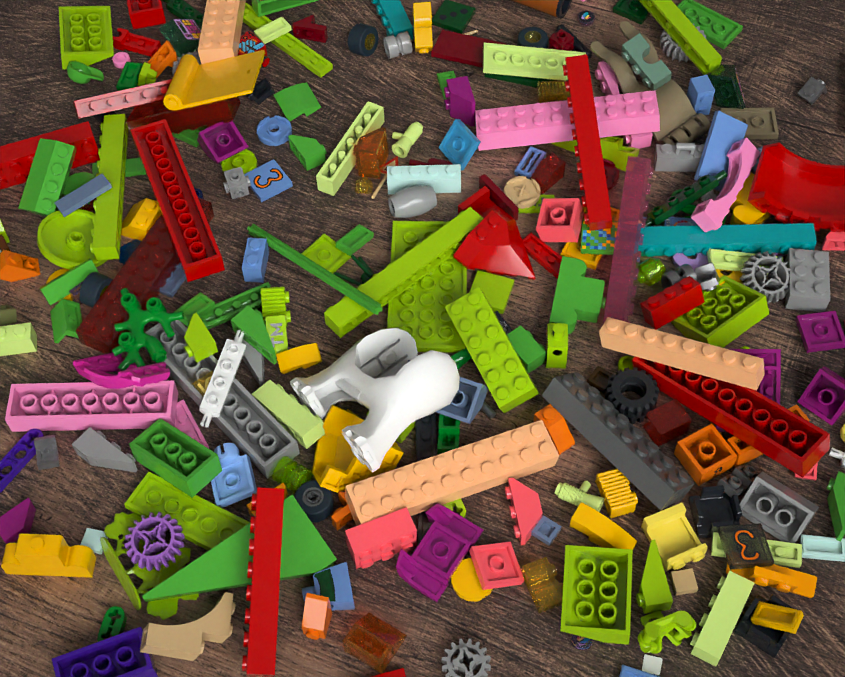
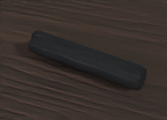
[556,24,593,59]

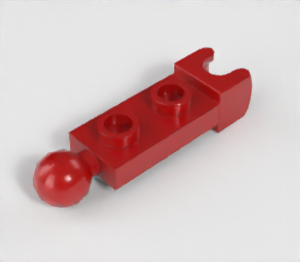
[113,28,162,57]

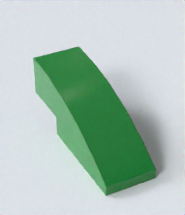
[437,414,460,455]

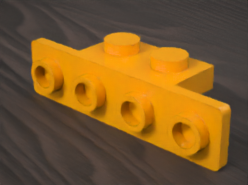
[726,552,817,598]

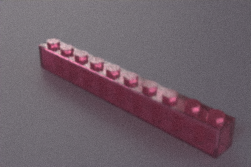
[602,156,654,326]

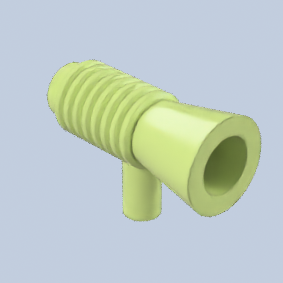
[392,122,423,158]
[555,481,605,512]

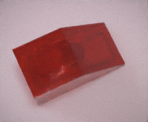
[530,153,566,195]

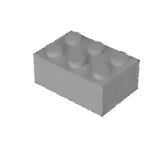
[785,248,830,312]

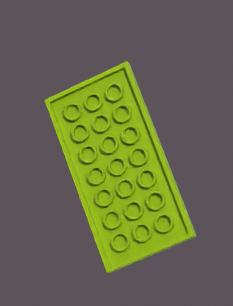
[387,221,467,353]

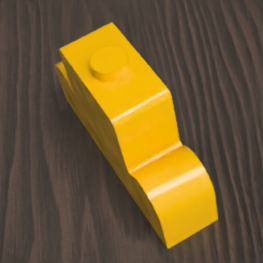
[412,2,433,54]
[730,172,772,225]
[1,534,96,577]

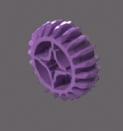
[125,512,185,571]

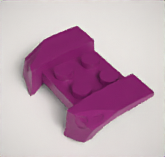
[396,503,484,602]

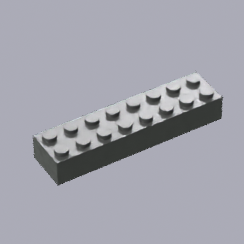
[542,372,695,510]

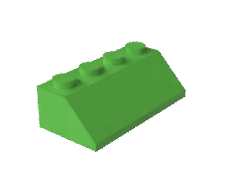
[18,138,77,217]

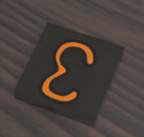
[718,523,774,570]

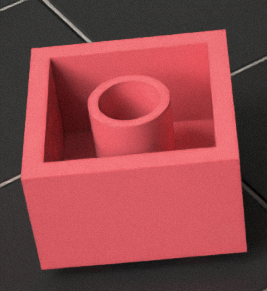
[536,198,584,242]

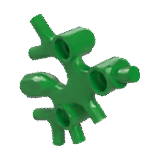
[112,288,184,371]

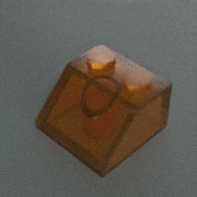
[353,127,389,179]

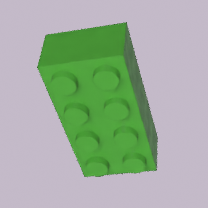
[129,418,222,498]

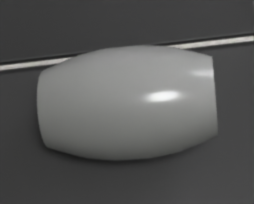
[388,185,437,218]

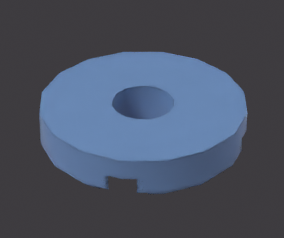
[257,116,292,146]

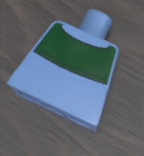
[302,562,355,610]

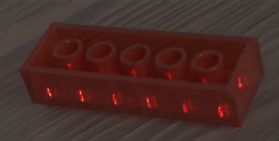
[126,96,241,138]

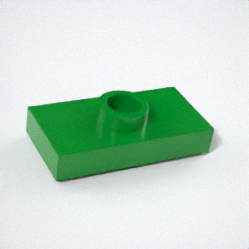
[116,62,143,91]

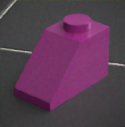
[0,497,36,544]

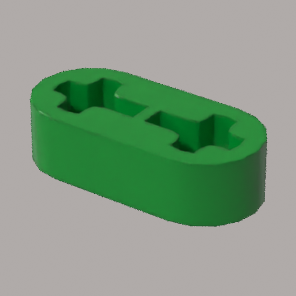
[97,606,127,642]

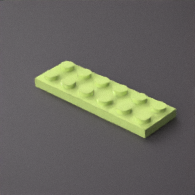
[483,43,586,81]

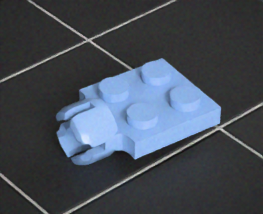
[211,443,257,508]

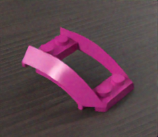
[73,353,170,389]

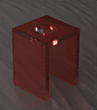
[643,398,692,447]

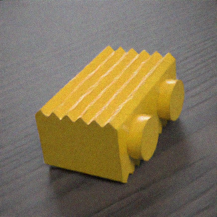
[595,468,638,519]

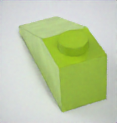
[636,540,673,614]

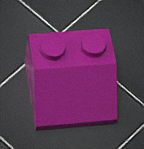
[444,76,475,127]
[197,117,249,164]
[798,367,845,426]

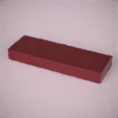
[479,174,519,221]

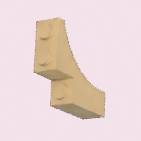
[140,592,235,661]

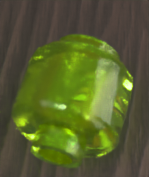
[636,258,666,286]

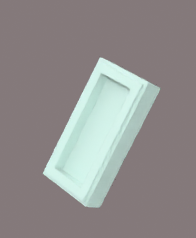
[800,534,845,562]

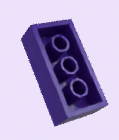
[52,627,158,677]

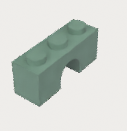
[621,33,672,91]

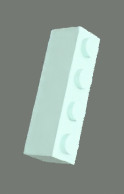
[387,164,461,194]

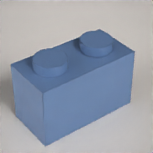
[687,75,715,115]
[242,238,269,283]

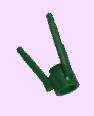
[334,255,375,286]

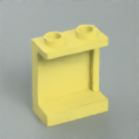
[641,503,708,571]

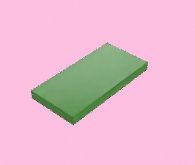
[677,0,743,49]

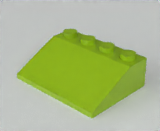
[59,6,114,69]
[671,275,769,348]
[561,545,633,645]

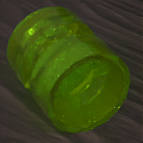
[272,456,312,493]

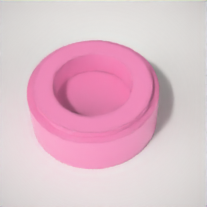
[112,52,131,68]

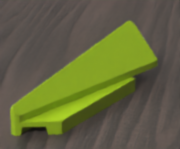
[551,136,640,173]

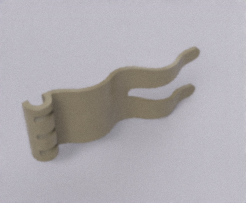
[590,21,711,145]

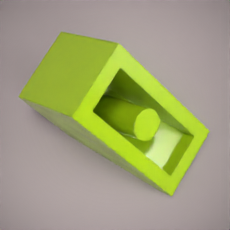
[184,312,218,363]

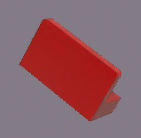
[458,186,499,218]

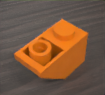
[0,250,40,282]

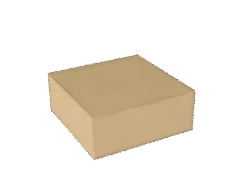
[670,568,698,596]

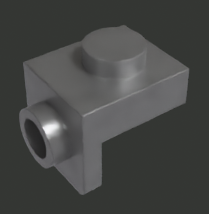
[797,77,827,105]
[694,262,720,292]
[34,435,60,470]

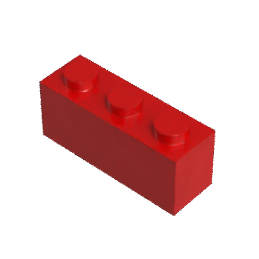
[640,276,705,330]

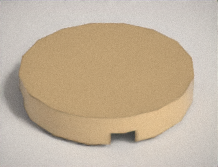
[504,176,541,209]

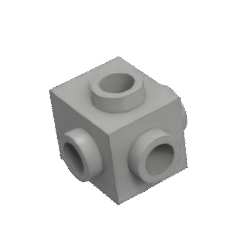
[223,167,251,199]

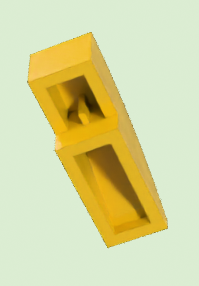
[570,502,637,550]

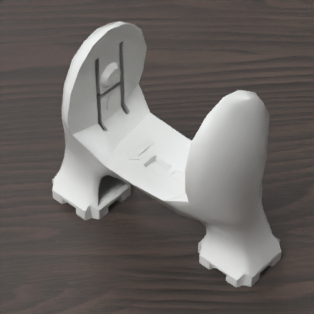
[290,327,460,472]

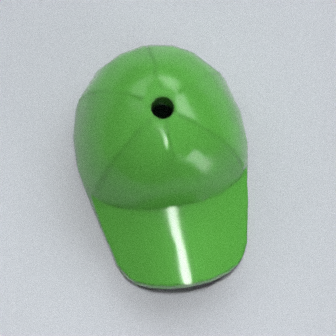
[67,61,104,84]

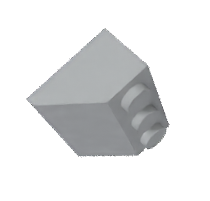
[740,472,819,543]

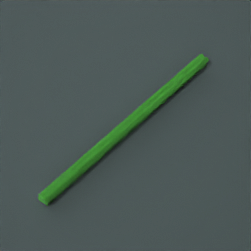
[247,224,383,315]

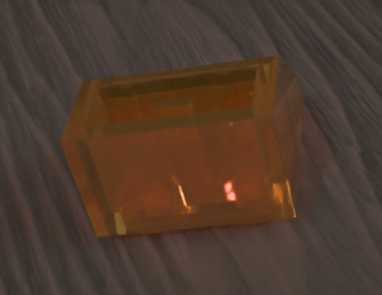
[342,613,407,674]

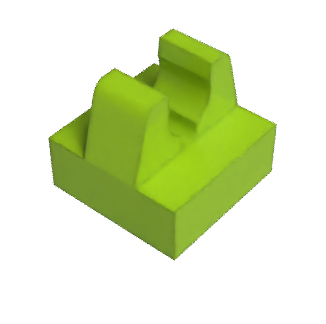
[138,62,157,86]

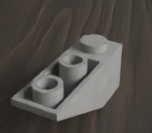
[72,427,138,473]

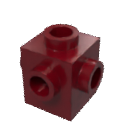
[549,29,574,51]

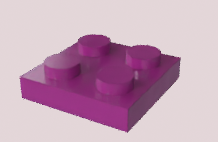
[795,311,845,353]

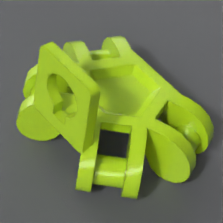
[638,611,696,654]

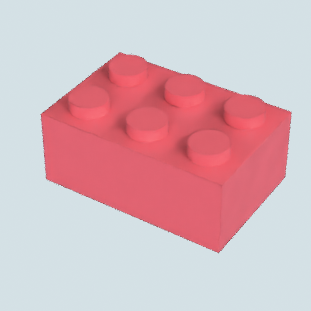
[345,507,417,569]

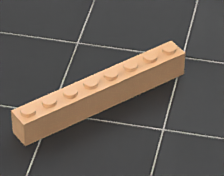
[599,317,764,390]

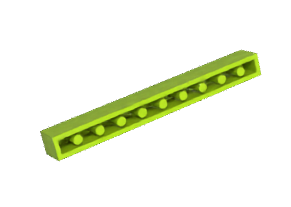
[90,114,129,261]
[324,207,484,338]

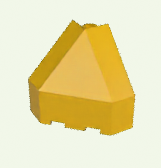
[312,405,404,493]

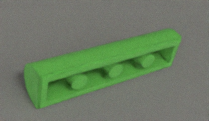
[201,282,271,330]

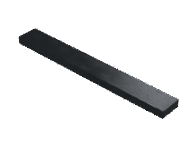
[415,412,437,543]

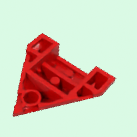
[453,208,536,280]

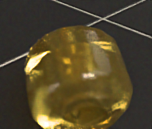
[355,177,373,194]

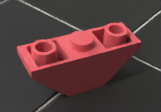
[505,478,543,545]

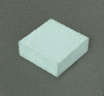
[80,528,108,555]

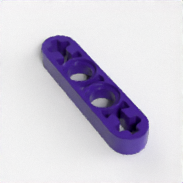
[0,429,44,493]

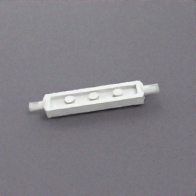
[199,330,246,427]

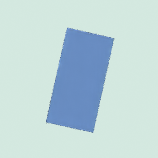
[694,110,748,192]

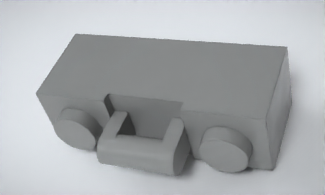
[654,143,705,172]

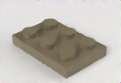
[720,108,779,140]

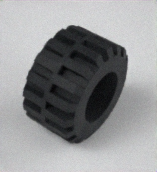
[605,367,659,424]

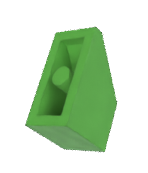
[288,135,327,171]

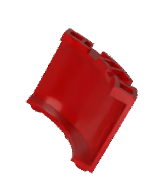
[748,142,845,232]

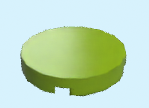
[221,149,258,174]

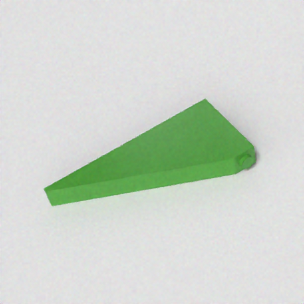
[142,495,337,602]

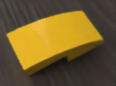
[276,343,322,374]

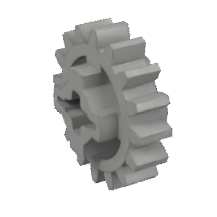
[441,638,491,677]

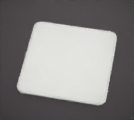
[642,654,662,675]

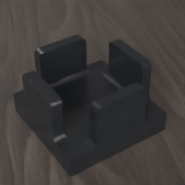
[688,485,742,539]
[735,595,792,658]

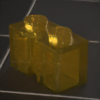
[521,557,563,613]

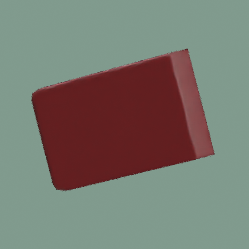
[292,15,328,43]

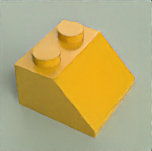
[121,198,164,244]

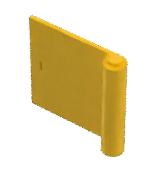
[163,50,265,110]

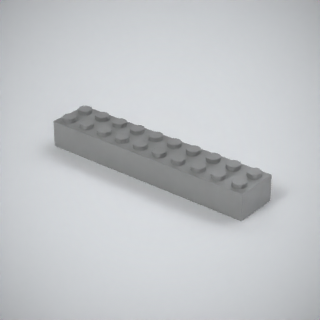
[144,320,300,479]

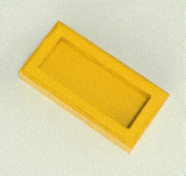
[751,601,804,634]

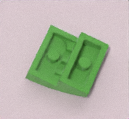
[274,82,322,122]

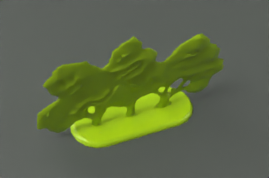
[100,512,199,620]

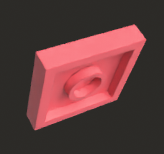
[469,542,525,590]

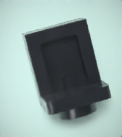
[246,78,275,105]

